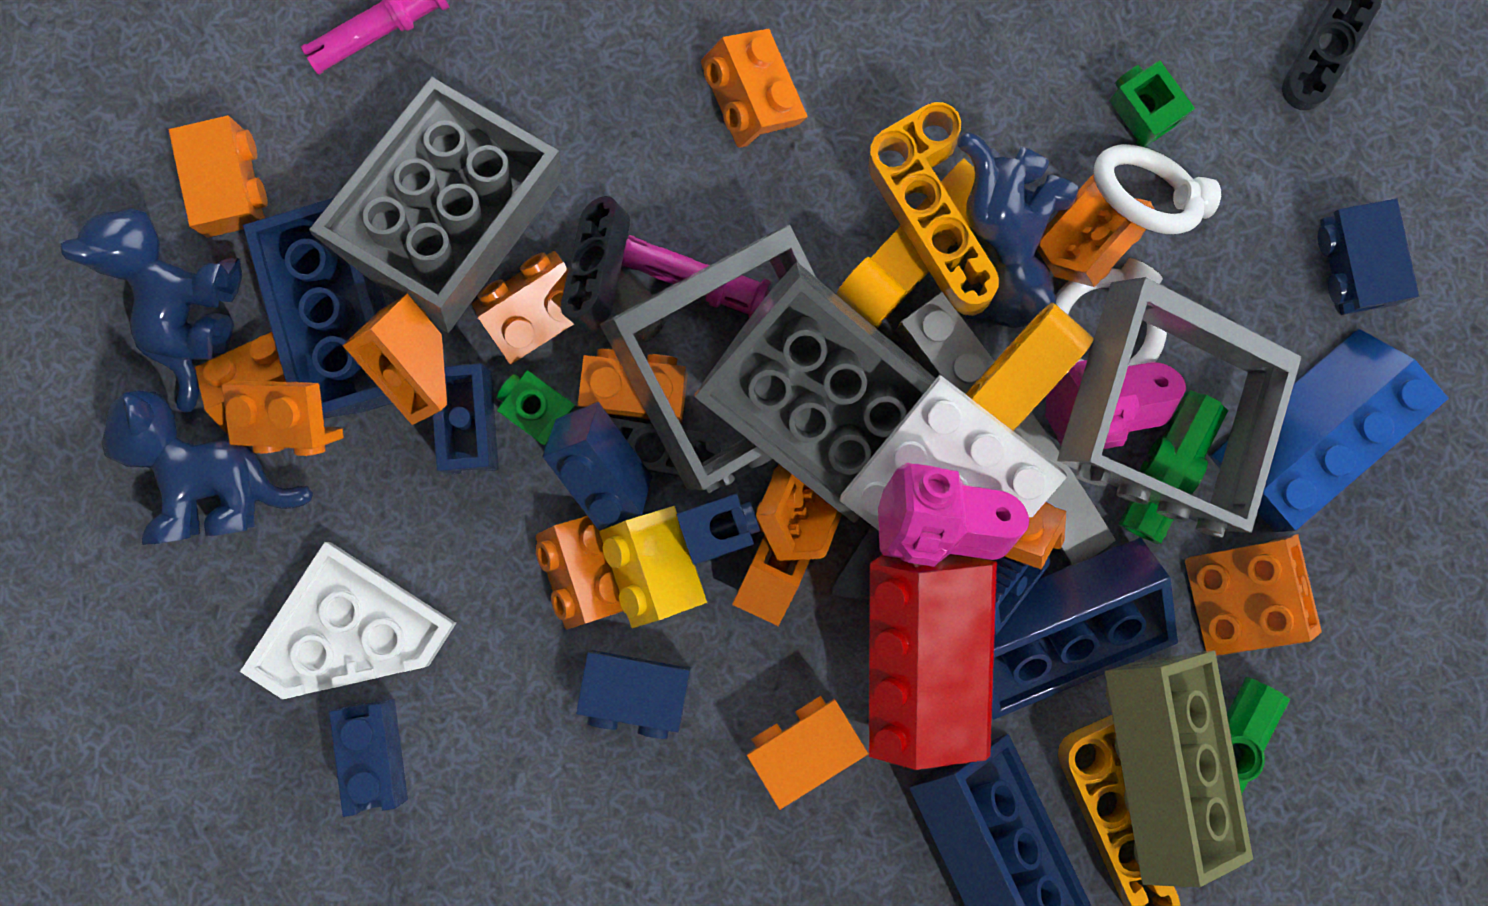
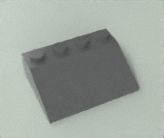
[309,77,562,333]
[695,262,936,523]

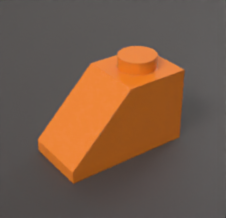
[342,293,447,425]
[732,534,810,626]

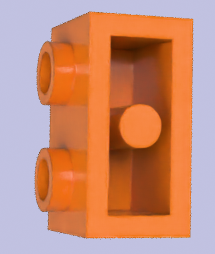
[168,115,268,238]
[578,349,688,423]
[747,695,869,810]

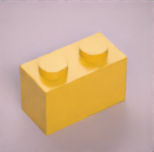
[599,506,707,628]

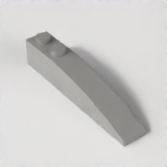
[895,292,1116,565]

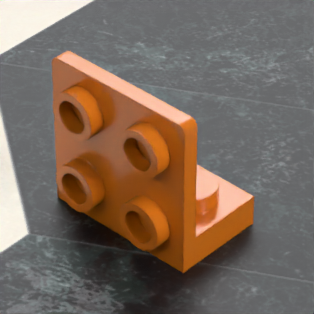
[1185,534,1322,656]

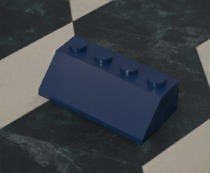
[243,197,393,419]
[992,537,1178,720]
[909,734,1091,906]

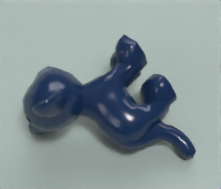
[957,132,1079,328]
[60,209,242,413]
[102,391,313,545]

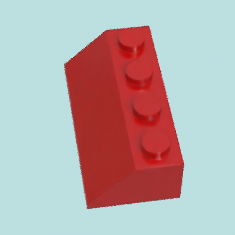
[869,554,997,770]

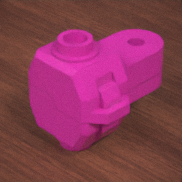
[1045,360,1186,449]
[878,463,1029,566]

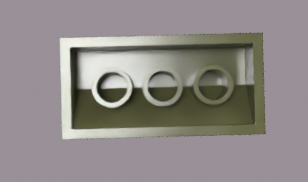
[1105,650,1253,888]

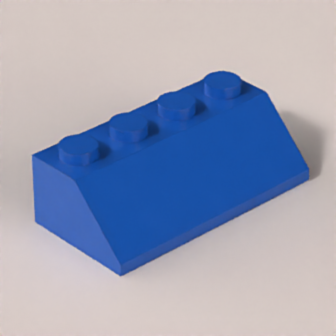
[1209,329,1449,532]

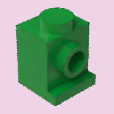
[1109,60,1195,148]
[497,370,579,447]

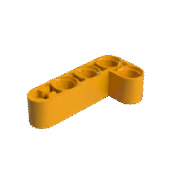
[868,102,999,315]
[836,158,975,328]
[965,302,1094,431]
[1058,715,1181,906]

